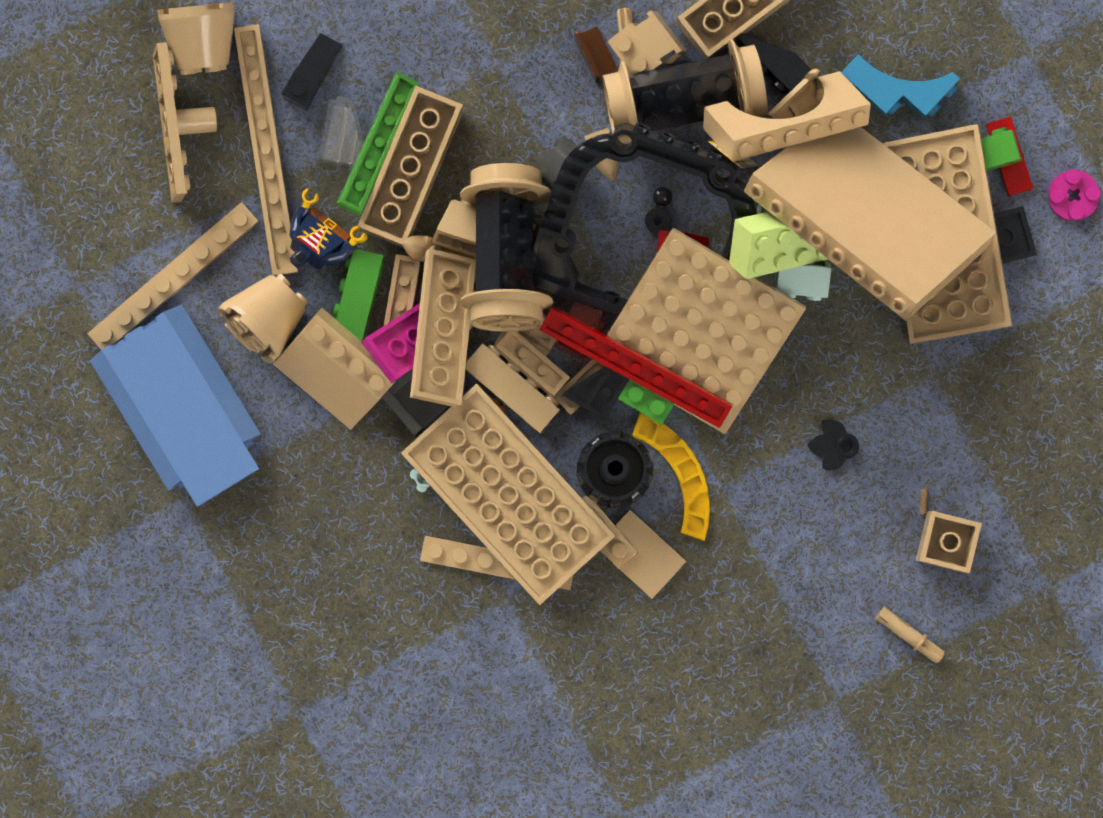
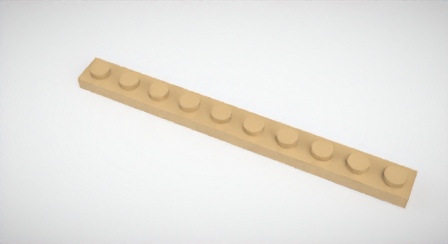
[234,24,299,277]

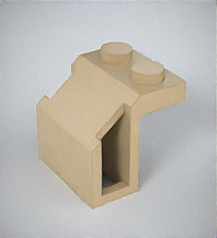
[607,10,687,74]

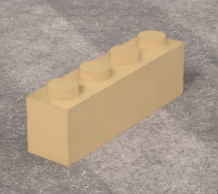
[465,343,560,434]

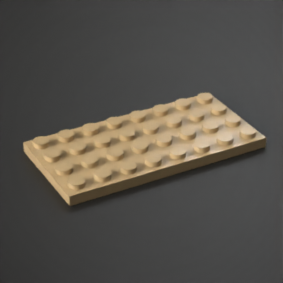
[882,124,1013,344]
[401,384,616,605]

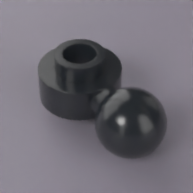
[645,187,673,233]

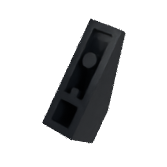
[282,33,343,111]

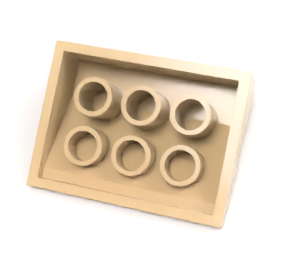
[273,308,395,430]

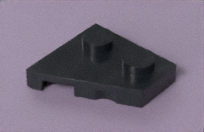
[563,366,629,421]

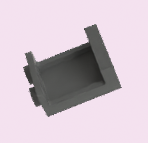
[381,371,450,436]

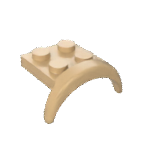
[768,69,820,119]

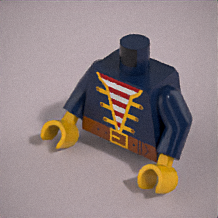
[289,188,368,269]

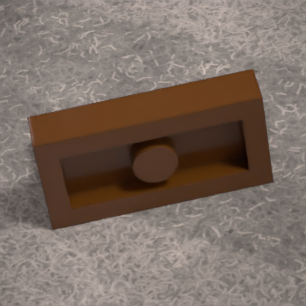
[574,26,618,83]

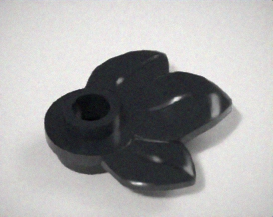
[808,419,859,470]

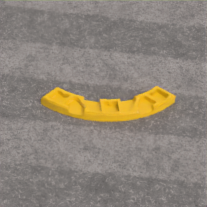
[632,412,710,541]

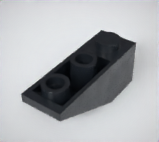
[736,34,811,94]

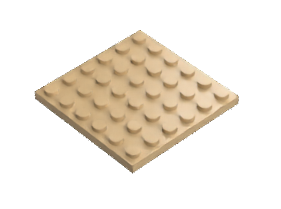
[607,228,806,434]

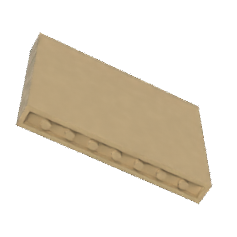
[744,127,996,321]

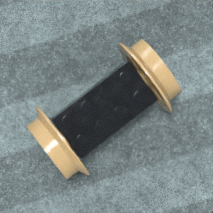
[602,39,768,144]
[460,163,553,332]

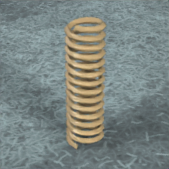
[919,488,928,514]

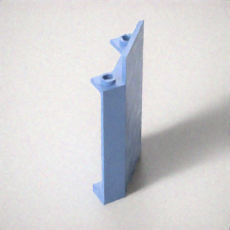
[90,304,261,507]

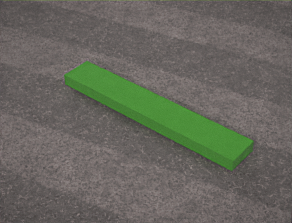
[336,72,420,216]

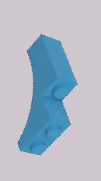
[841,54,960,120]

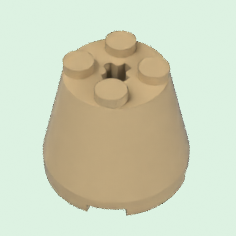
[157,2,235,75]
[216,274,308,364]

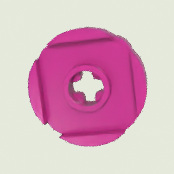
[1048,169,1101,221]

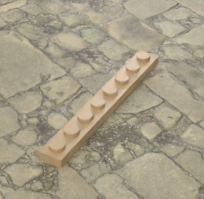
[87,202,259,350]

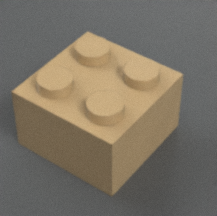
[915,511,982,573]

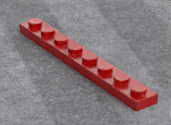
[539,306,733,428]

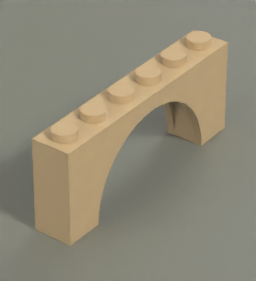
[703,71,871,162]

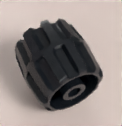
[576,431,653,508]

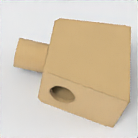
[431,199,476,257]

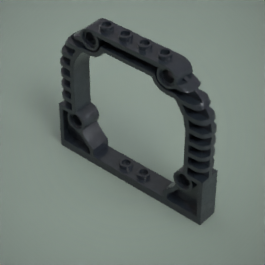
[532,123,758,316]

